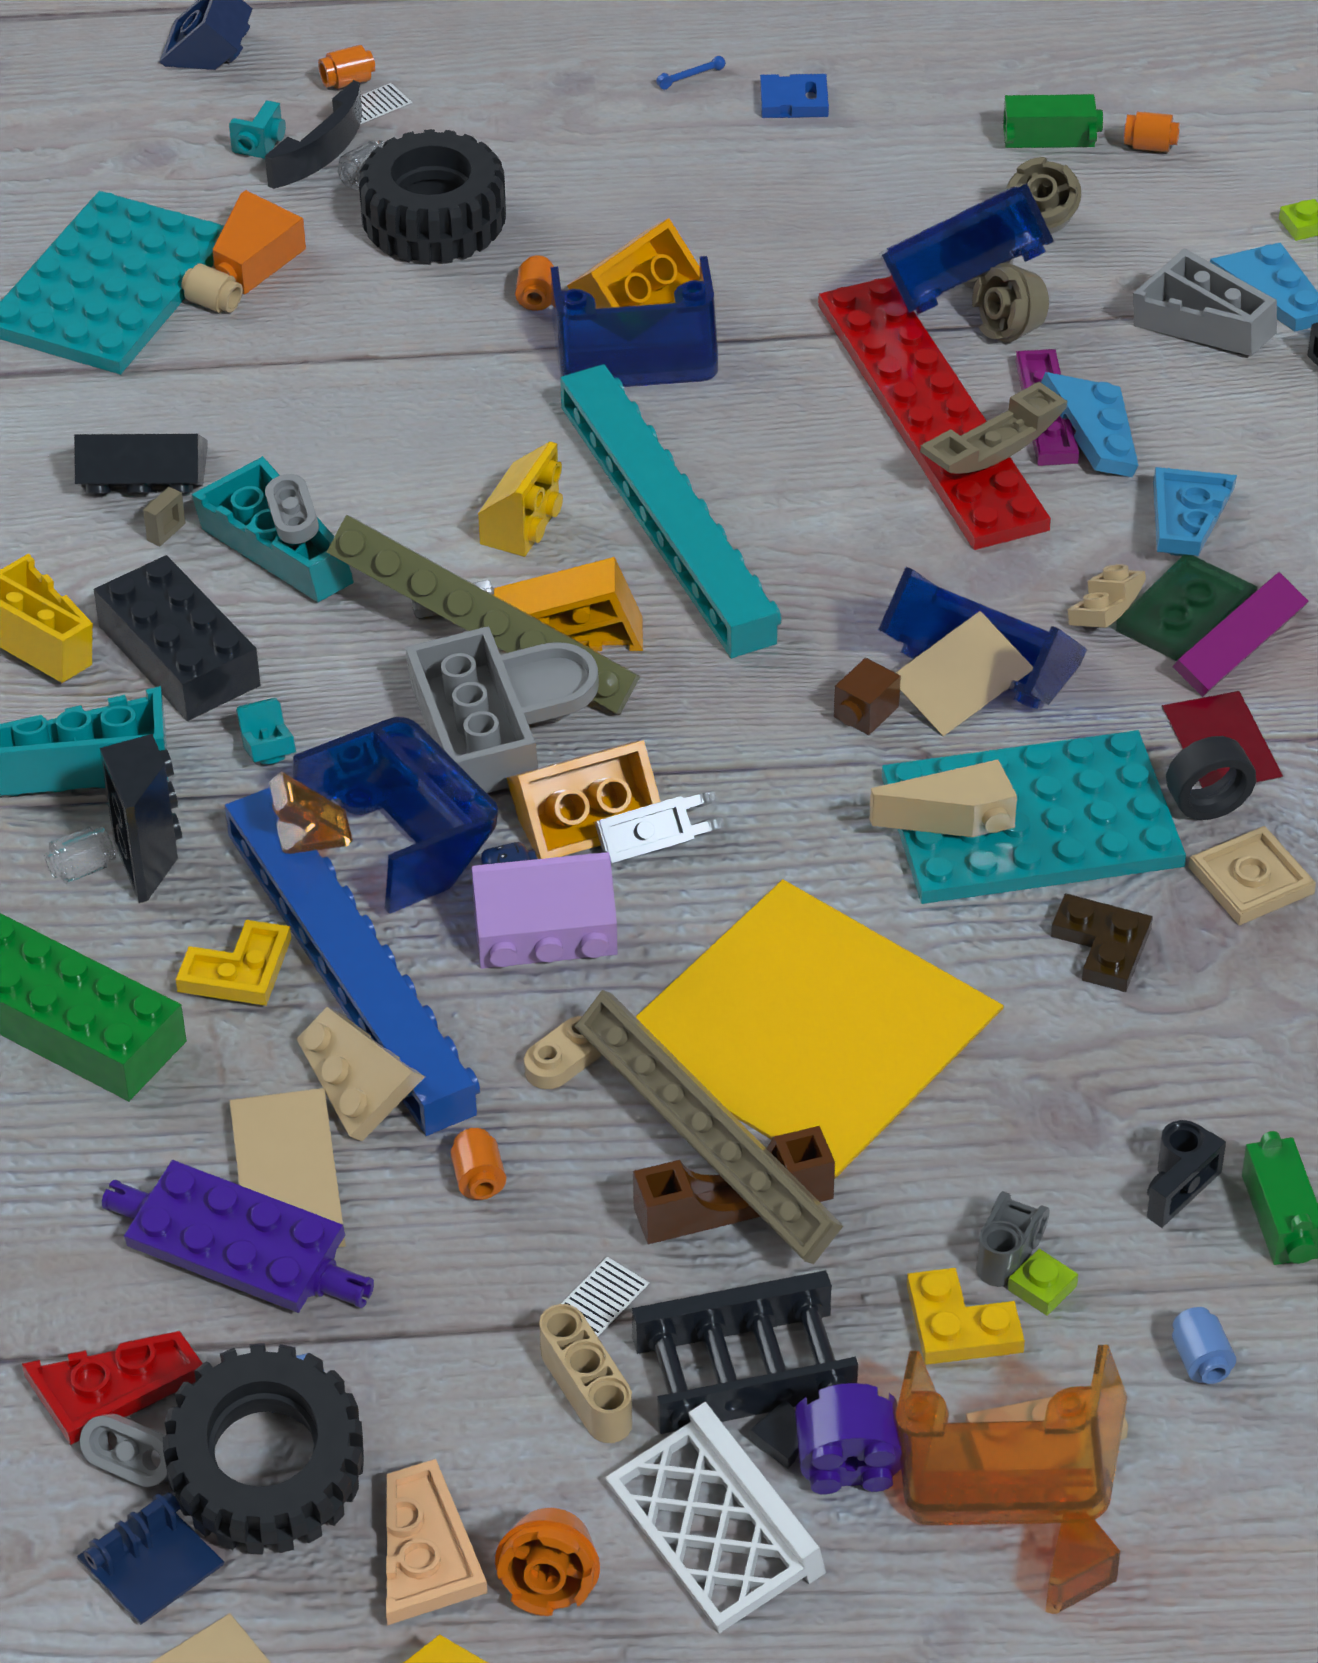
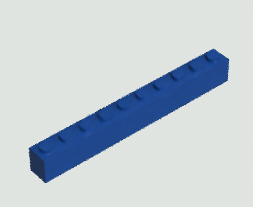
[225,786,480,1136]

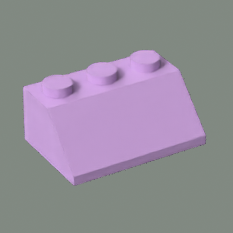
[472,852,618,969]

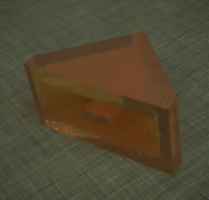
[1045,1496,1121,1614]

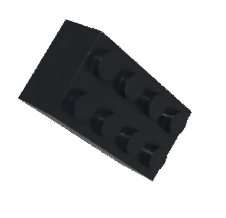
[93,555,261,721]

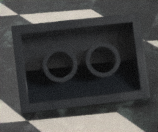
[74,434,208,494]
[100,734,182,903]

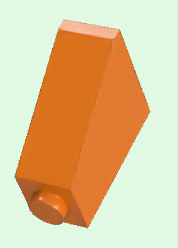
[213,190,306,295]

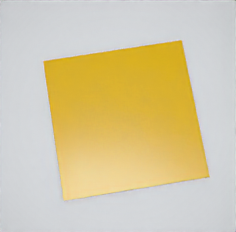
[636,879,1004,1179]

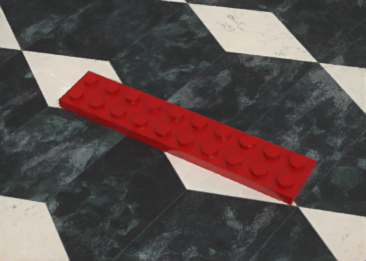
[818,276,1051,550]

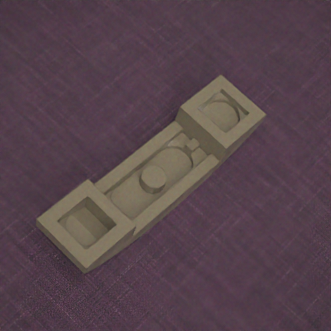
[920,382,1068,473]

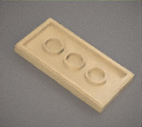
[230,1088,346,1247]

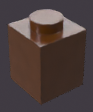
[834,657,901,735]

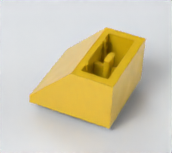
[478,441,563,557]

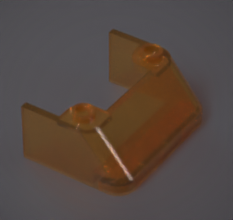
[896,1345,1128,1525]

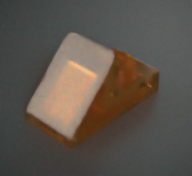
[269,771,353,854]

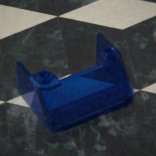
[879,183,1054,315]
[550,256,718,387]
[878,567,1088,710]
[291,717,498,914]

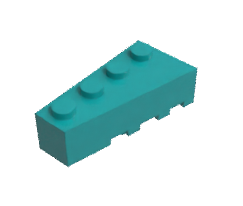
[191,456,354,602]
[0,686,169,796]

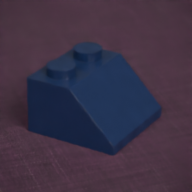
[159,0,253,70]

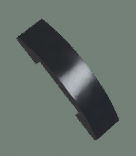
[265,80,362,189]

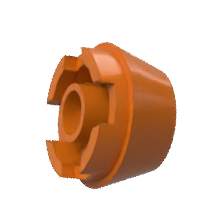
[495,1508,600,1616]

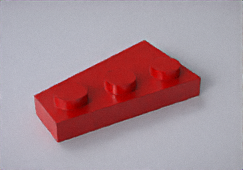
[22,1331,203,1445]

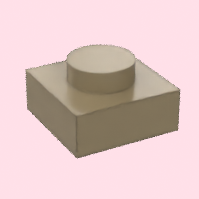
[143,487,186,547]

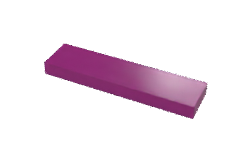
[1015,349,1079,466]
[1172,572,1309,697]

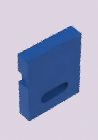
[760,74,829,118]

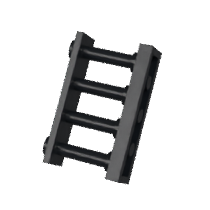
[632,1270,858,1434]

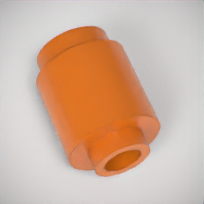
[318,45,375,89]
[1124,111,1180,152]
[515,255,557,311]
[451,1128,506,1200]

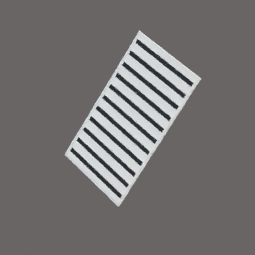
[332,83,413,124]
[561,1257,650,1337]

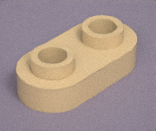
[524,1016,602,1089]

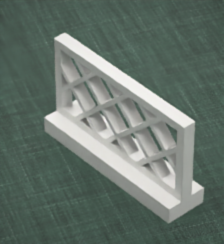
[605,1402,826,1634]

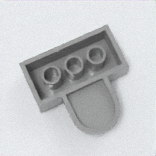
[405,626,599,801]

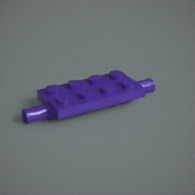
[102,1160,374,1313]

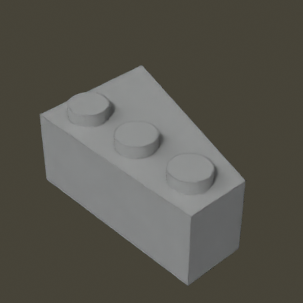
[1133,248,1277,356]

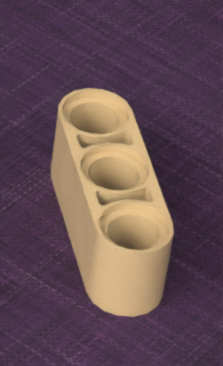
[539,1304,633,1443]

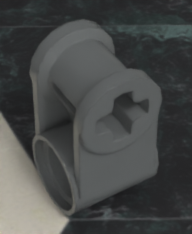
[976,1191,1050,1287]

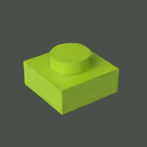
[1279,199,1318,241]
[1008,1249,1078,1316]

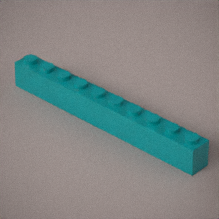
[560,364,782,659]

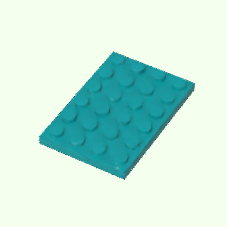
[0,191,224,375]
[882,730,1186,904]

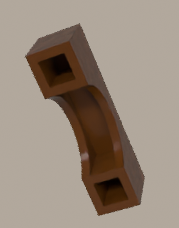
[633,1126,835,1245]

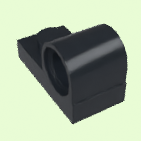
[1147,1120,1226,1228]

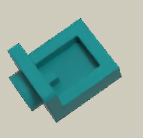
[229,100,286,159]
[236,698,296,764]

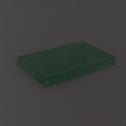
[1116,555,1258,661]

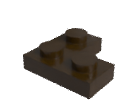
[1051,893,1153,992]

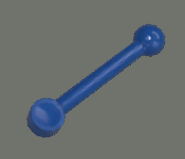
[656,56,726,90]

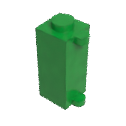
[1003,94,1103,148]
[1242,1131,1318,1265]

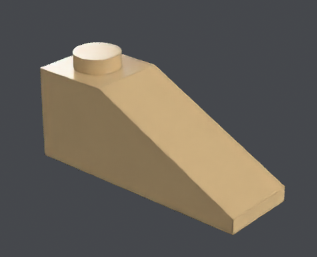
[869,760,1017,837]

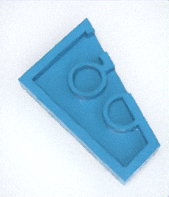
[1210,242,1318,332]
[1041,372,1139,477]
[1153,467,1237,556]

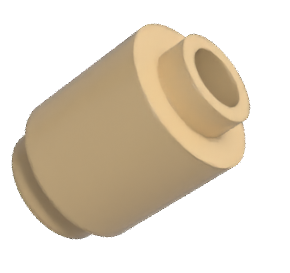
[182,263,243,313]

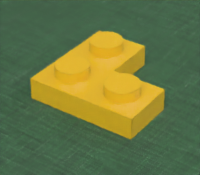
[176,920,291,1006]
[906,1268,1025,1365]

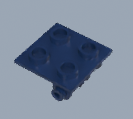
[77,1492,225,1625]

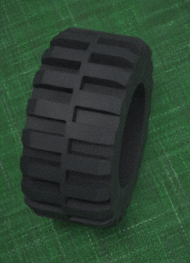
[359,129,506,265]
[163,1343,364,1555]

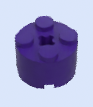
[795,1383,904,1495]

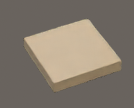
[1188,826,1316,926]

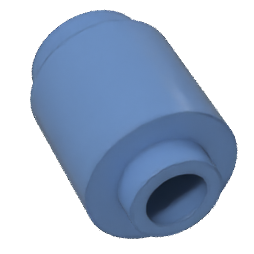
[1172,1307,1236,1384]

